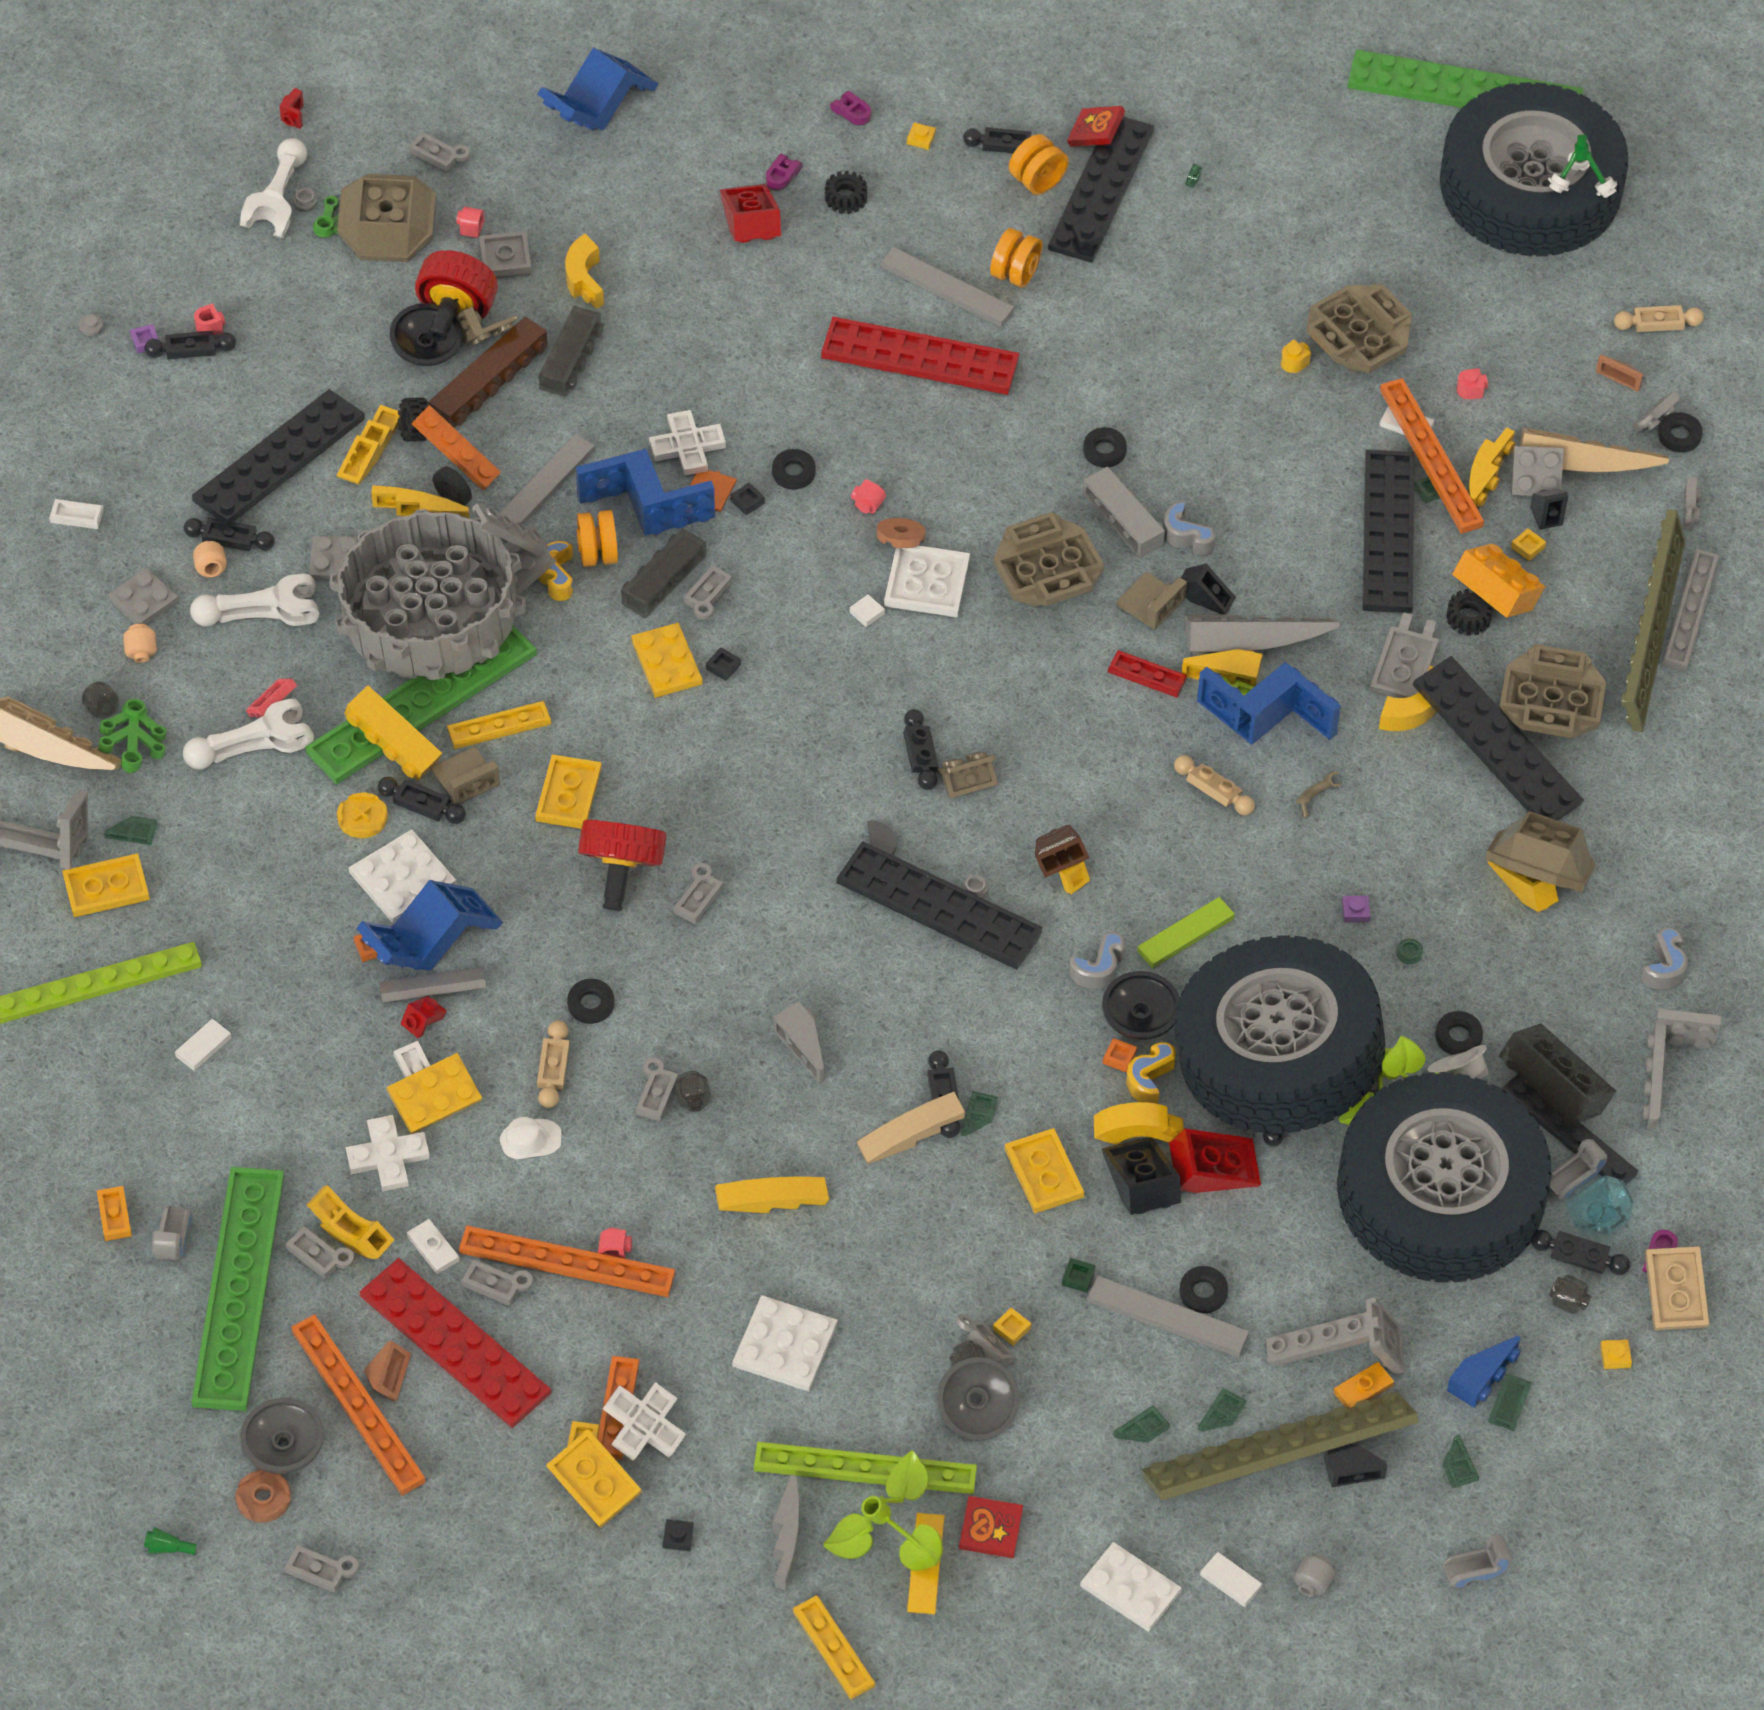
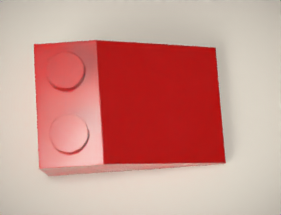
[720,184,781,243]
[1169,1128,1261,1193]

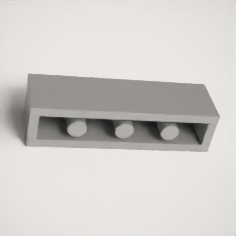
[1083,466,1165,558]

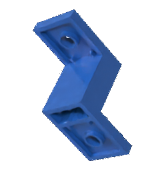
[537,47,659,130]
[576,449,715,536]
[1197,662,1341,745]
[356,880,503,971]

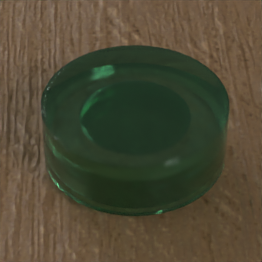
[1185,163,1202,188]
[1397,939,1423,964]

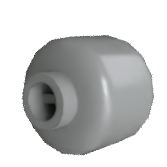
[1294,1553,1335,1597]

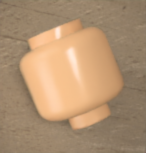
[193,541,227,578]
[123,624,157,663]

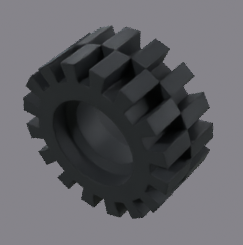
[825,171,867,214]
[398,397,429,442]
[1446,589,1493,636]

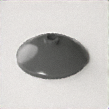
[937,1357,1020,1440]
[240,1398,324,1474]

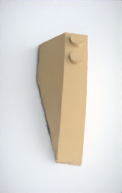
[1520,427,1669,472]
[0,696,122,770]

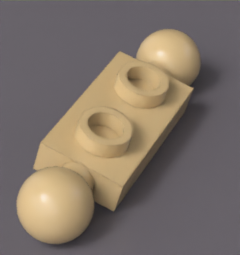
[1614,305,1704,332]
[1174,755,1255,815]
[537,1020,570,1108]

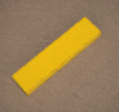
[447,701,551,749]
[793,1595,875,1699]

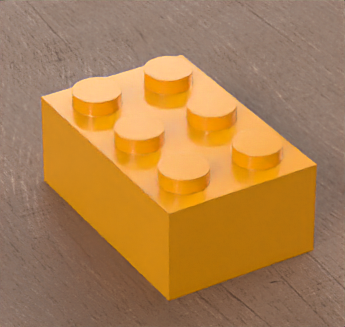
[1452,544,1546,618]

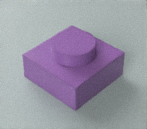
[130,324,159,354]
[1342,896,1370,922]

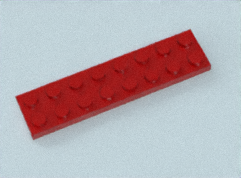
[821,316,1019,395]
[359,1258,551,1429]

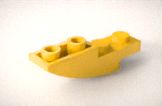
[1467,427,1515,508]

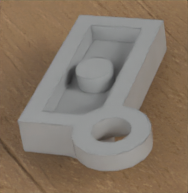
[409,132,470,172]
[1632,391,1680,432]
[1682,477,1701,531]
[683,565,733,619]
[674,863,723,925]
[636,1058,679,1122]
[285,1226,354,1280]
[461,1260,533,1306]
[955,1314,1016,1366]
[284,1545,359,1593]

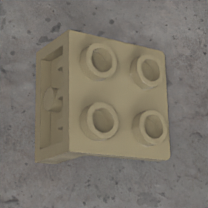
[455,307,518,345]
[1117,572,1187,630]
[432,747,500,804]

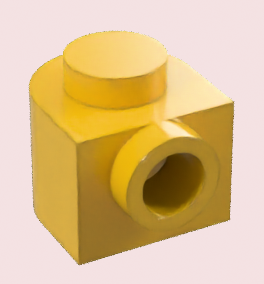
[1281,339,1311,373]

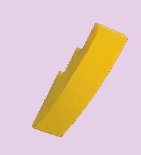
[337,405,400,485]
[371,485,470,519]
[715,1176,829,1213]
[907,1513,944,1614]

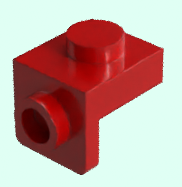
[279,88,304,129]
[401,996,447,1038]

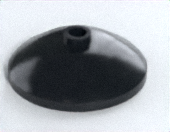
[390,303,462,366]
[1102,971,1180,1040]

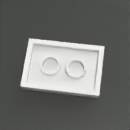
[1080,1542,1182,1632]

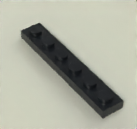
[1502,1072,1638,1191]

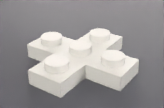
[649,410,726,476]
[346,1115,430,1191]
[603,1382,686,1461]

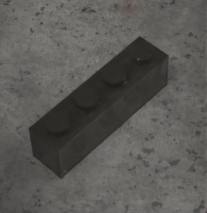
[539,306,604,397]
[621,528,706,619]

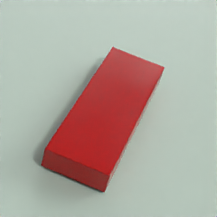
[1108,650,1187,698]

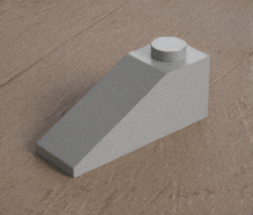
[773,1001,824,1084]

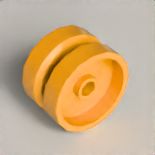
[1008,134,1069,195]
[990,228,1043,288]
[576,510,618,567]

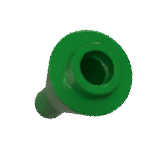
[144,1526,197,1555]

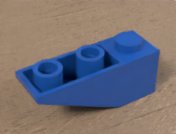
[1447,1335,1521,1408]

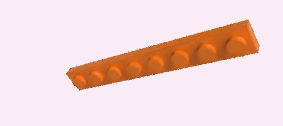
[1380,378,1484,534]
[459,1225,675,1298]
[291,1314,426,1496]

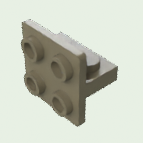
[937,751,998,798]

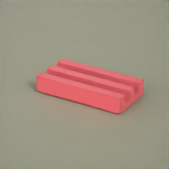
[246,679,297,718]

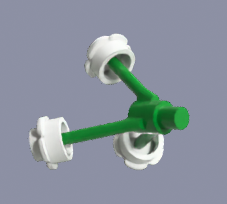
[1548,134,1617,198]

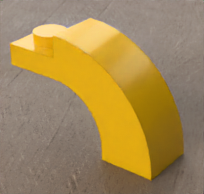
[565,233,604,309]
[1379,666,1436,731]
[1094,1102,1184,1145]
[307,1185,394,1259]

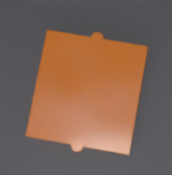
[690,470,737,512]

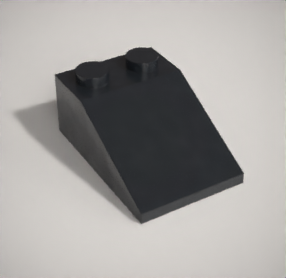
[1102,1137,1181,1215]

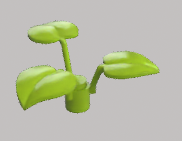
[1338,1035,1439,1125]
[823,1450,943,1571]

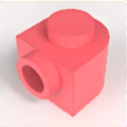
[456,207,485,238]
[194,303,226,336]
[1456,368,1488,399]
[851,479,886,514]
[598,1228,632,1259]

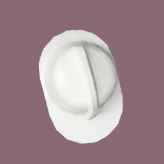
[1428,1045,1488,1079]
[500,1117,561,1159]

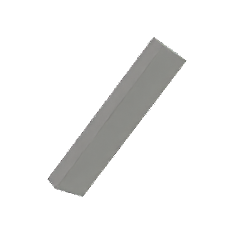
[379,967,486,1002]

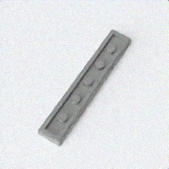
[881,247,1014,327]
[499,434,595,544]
[1662,549,1720,672]
[1087,1275,1249,1357]

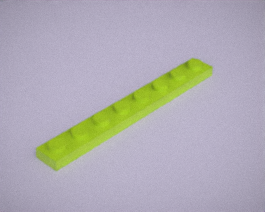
[0,942,202,1024]
[754,1442,977,1494]

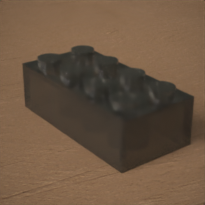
[1499,1023,1616,1124]

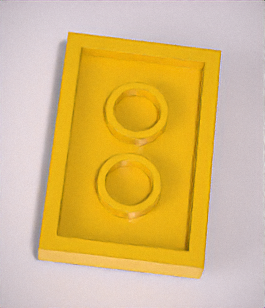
[631,623,703,698]
[535,754,602,829]
[62,853,150,917]
[386,1053,482,1134]
[1004,1128,1084,1214]
[546,1429,642,1528]

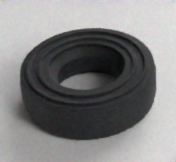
[1658,412,1703,453]
[1083,427,1127,468]
[772,449,816,490]
[433,466,472,506]
[567,979,615,1024]
[1435,1011,1483,1055]
[1179,1266,1228,1313]

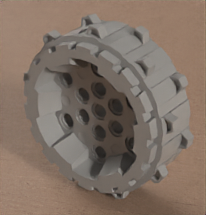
[329,509,526,680]

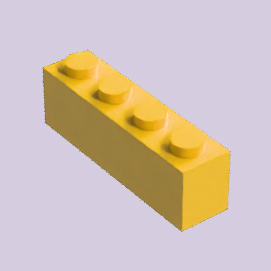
[344,685,442,781]

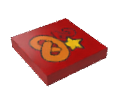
[1067,106,1126,147]
[959,1496,1023,1558]

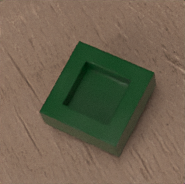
[1062,1258,1096,1293]

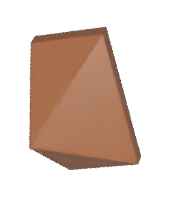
[1596,354,1644,392]
[364,1340,411,1401]

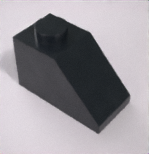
[1530,489,1568,530]
[1181,563,1236,614]
[1324,1443,1387,1488]

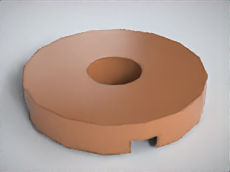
[876,518,926,548]
[235,1470,291,1522]

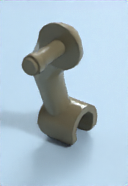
[1296,772,1341,818]

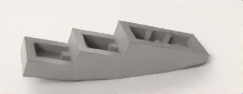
[773,1474,799,1591]

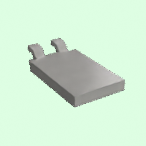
[1369,612,1439,698]

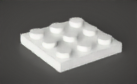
[884,545,970,617]
[349,829,457,924]
[732,1295,838,1391]

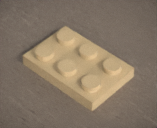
[1645,1246,1709,1331]

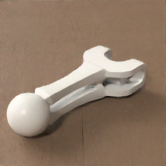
[240,138,307,239]
[190,574,319,626]
[183,699,314,770]

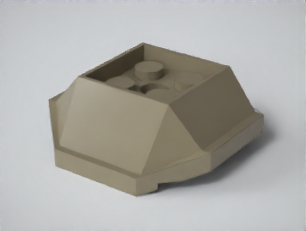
[337,174,437,262]
[1306,284,1412,373]
[993,512,1104,608]
[1499,644,1606,738]
[1485,811,1596,893]

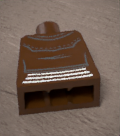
[1035,825,1090,878]

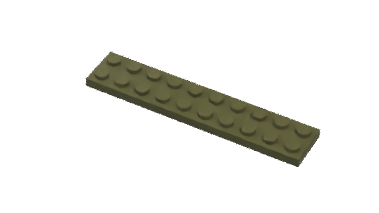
[1622,509,1686,733]
[1142,1392,1419,1501]

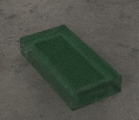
[1488,1373,1532,1431]

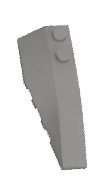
[1184,614,1340,656]

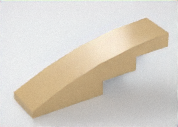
[857,1092,965,1164]

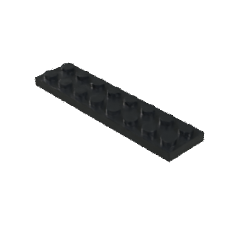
[1048,117,1154,263]
[192,389,365,526]
[1362,449,1414,613]
[1412,655,1584,821]
[837,841,1042,970]

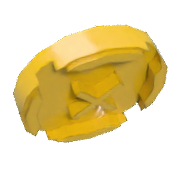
[337,792,388,838]

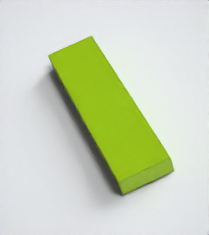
[1137,897,1235,969]

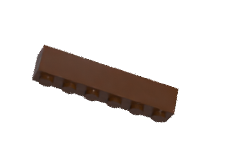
[428,316,548,428]

